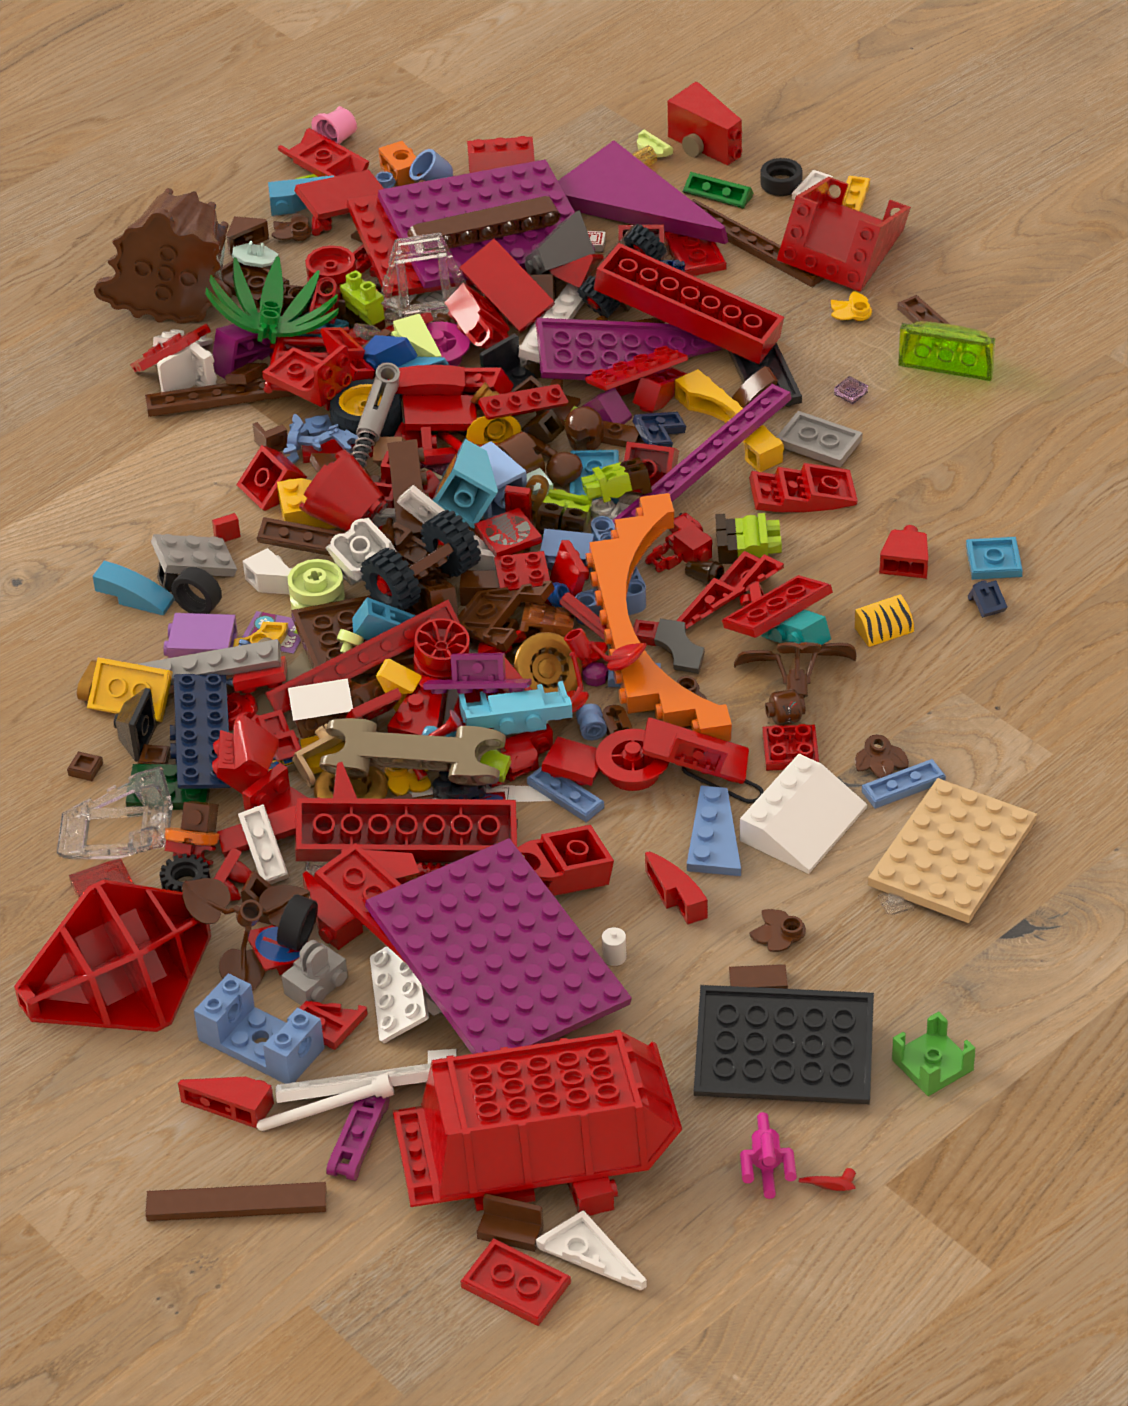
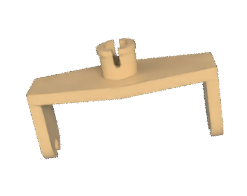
[292,723,345,787]

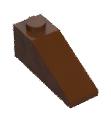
[417,573,459,617]

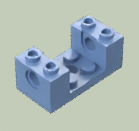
[194,973,325,1084]

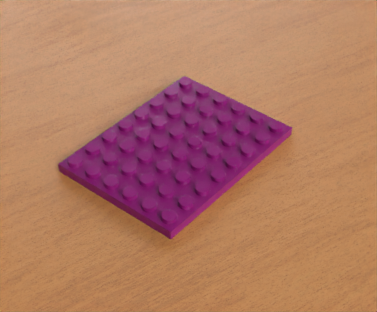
[378,159,595,289]
[365,838,632,1054]

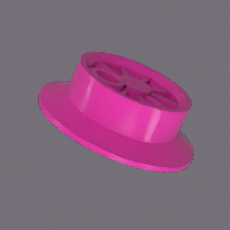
[425,322,470,366]

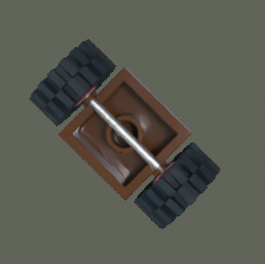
[577,224,667,318]

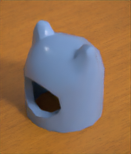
[409,149,453,182]

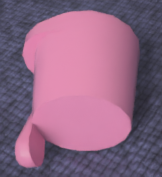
[311,106,357,144]

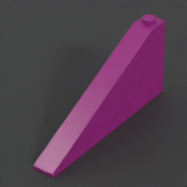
[558,140,728,244]

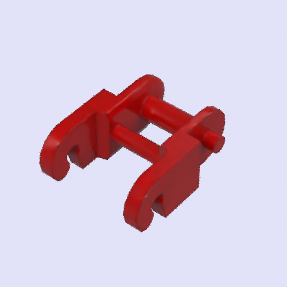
[645,543,683,573]

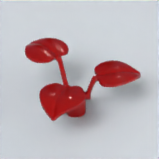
[564,628,647,713]

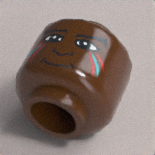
[765,689,806,725]

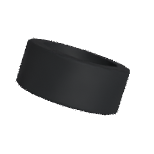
[760,158,803,196]
[172,567,222,614]
[277,894,318,951]

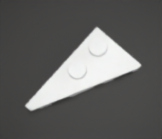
[536,1210,647,1291]

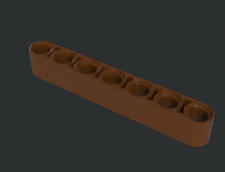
[407,196,561,254]

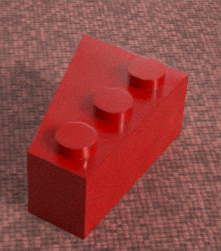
[387,674,446,735]

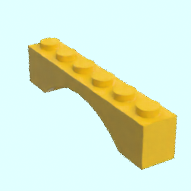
[675,369,784,472]

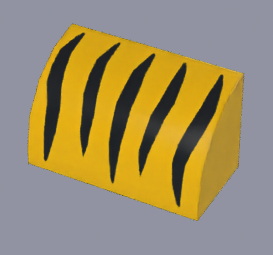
[855,594,914,647]

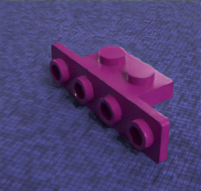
[423,653,532,694]

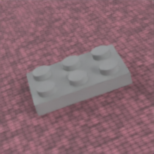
[777,411,863,468]
[151,534,237,577]

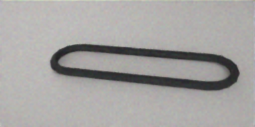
[681,766,764,803]

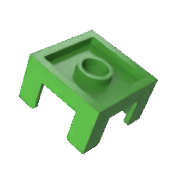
[892,1012,975,1096]

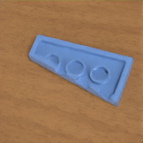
[687,786,741,876]

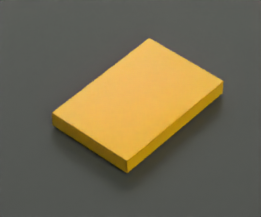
[87,657,173,722]

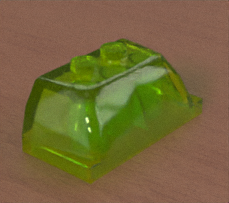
[898,321,995,381]

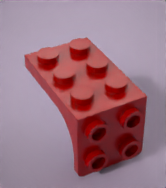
[262,345,352,407]

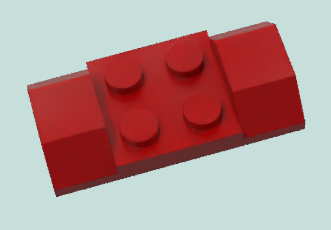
[278,128,369,177]

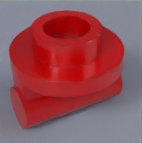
[311,216,332,236]

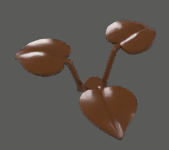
[734,642,857,698]
[182,878,310,991]

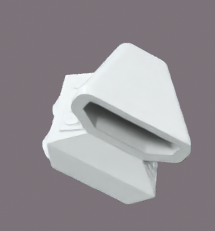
[326,518,396,585]

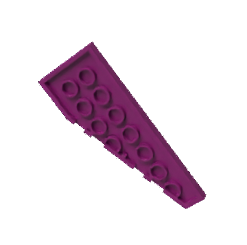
[536,318,722,380]

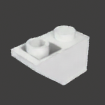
[243,548,292,594]

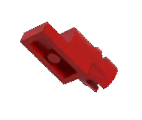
[489,723,553,788]

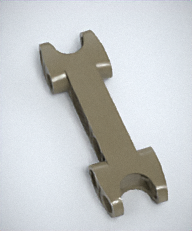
[319,718,506,786]

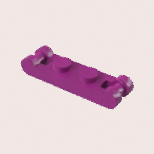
[326,1096,390,1181]

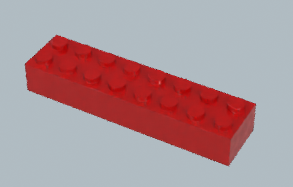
[594,243,784,364]
[295,798,517,862]

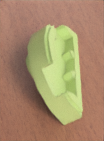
[637,130,673,157]

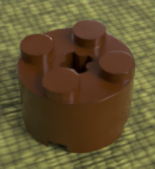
[496,432,545,474]

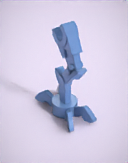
[283,414,358,464]

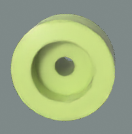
[337,629,364,653]

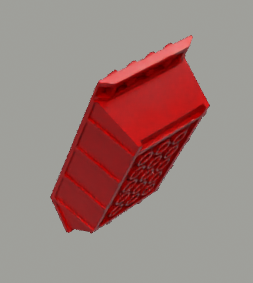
[392,1030,683,1207]

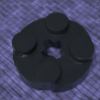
[432,771,486,799]

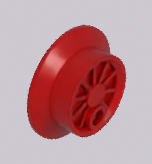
[596,729,670,791]

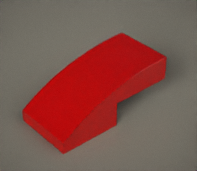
[255,709,301,762]

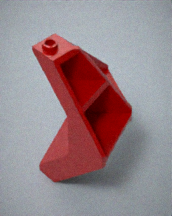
[14,879,211,1032]

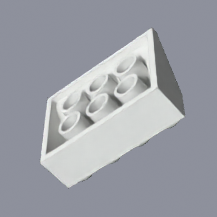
[740,754,867,874]

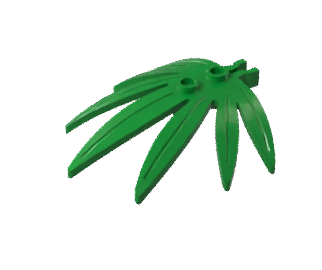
[205,256,339,344]

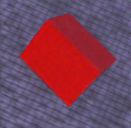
[550,254,604,288]

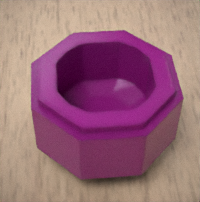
[582,662,608,687]

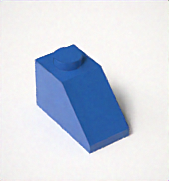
[363,335,418,372]

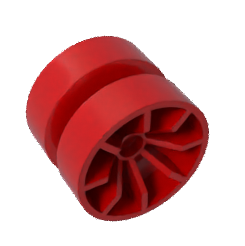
[413,618,470,680]

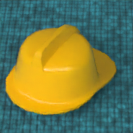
[466,416,521,445]

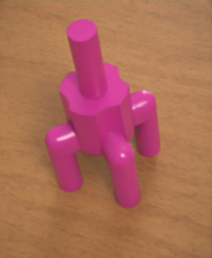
[740,1112,797,1199]

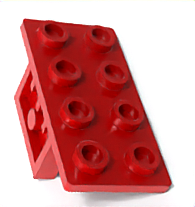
[585,346,688,397]
[642,717,749,784]

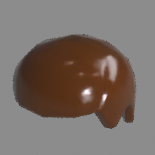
[546,452,583,487]

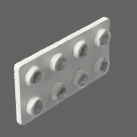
[370,947,441,1043]

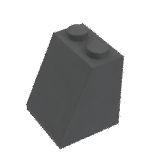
[525,210,595,275]

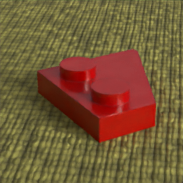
[299,1001,368,1050]

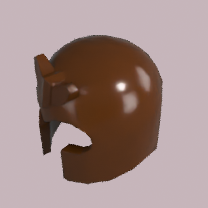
[564,406,604,451]

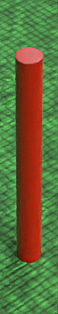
[437,431,462,451]

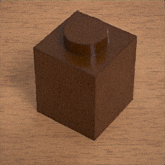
[181,801,219,832]

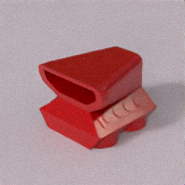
[212,715,279,794]

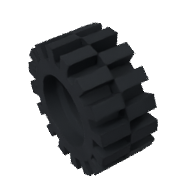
[160,854,210,892]

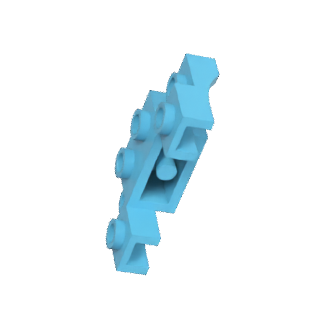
[459,681,572,735]

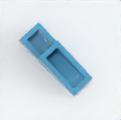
[93,560,175,616]

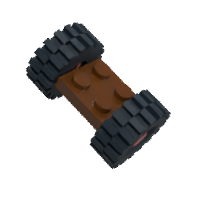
[360,510,481,611]

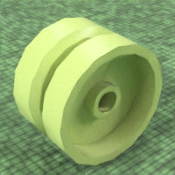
[287,559,345,610]

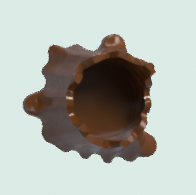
[94,188,232,324]

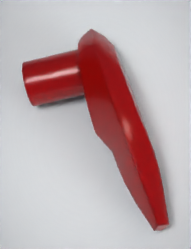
[798,1168,856,1191]

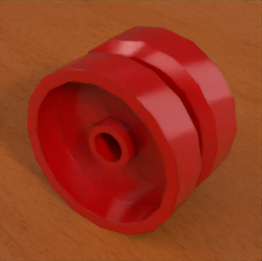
[305,245,356,289]

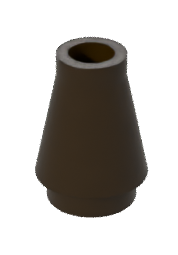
[685,561,724,584]

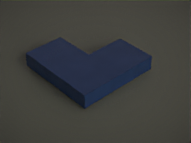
[632,412,687,447]

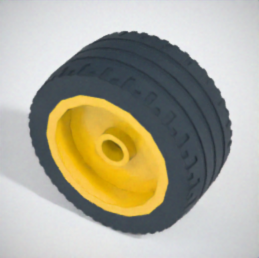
[330,379,403,437]

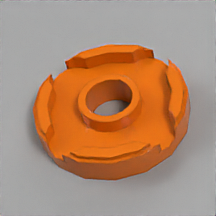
[165,828,219,846]

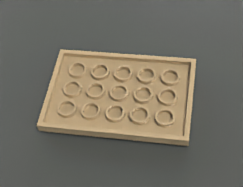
[867,778,1037,923]

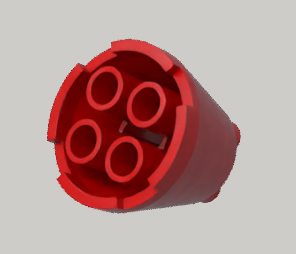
[299,449,388,532]

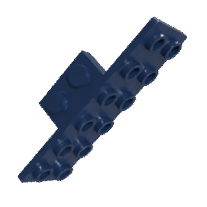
[170,674,231,789]

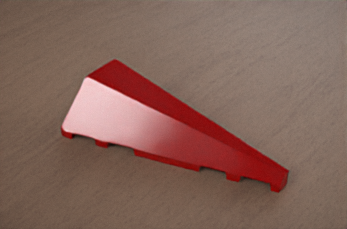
[676,551,784,629]

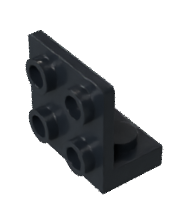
[480,333,536,389]

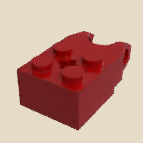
[445,283,510,349]
[517,824,614,896]

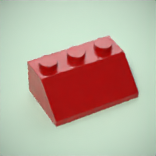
[467,136,535,173]

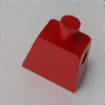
[879,525,928,579]

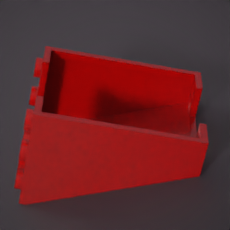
[777,176,911,292]

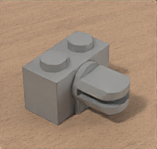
[282,940,348,1005]

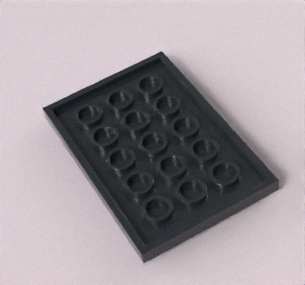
[694,985,874,1104]

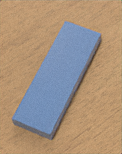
[862,759,946,809]
[527,767,604,822]

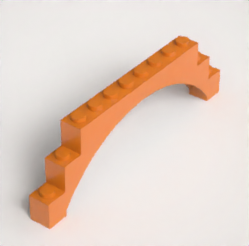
[585,493,732,741]

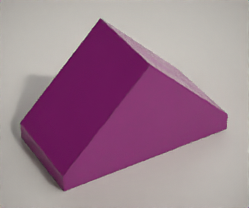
[582,387,632,424]

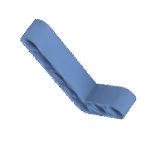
[576,516,646,625]

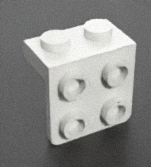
[157,342,217,392]

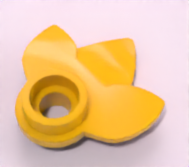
[831,291,872,321]
[384,767,431,796]

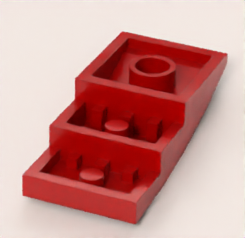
[749,463,858,512]

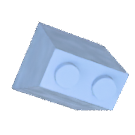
[481,441,527,520]

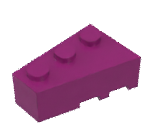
[212,324,277,379]

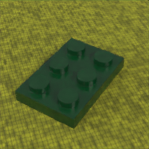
[126,764,210,810]

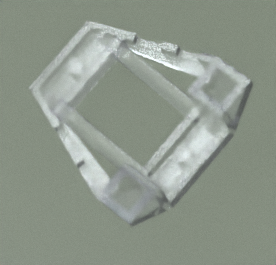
[379,232,468,325]
[57,766,173,859]

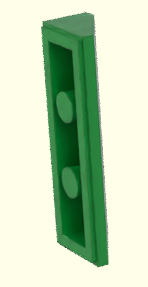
[683,172,754,208]

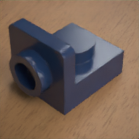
[967,580,1008,618]

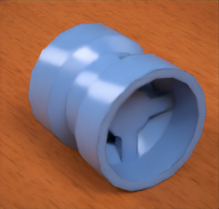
[576,703,607,741]

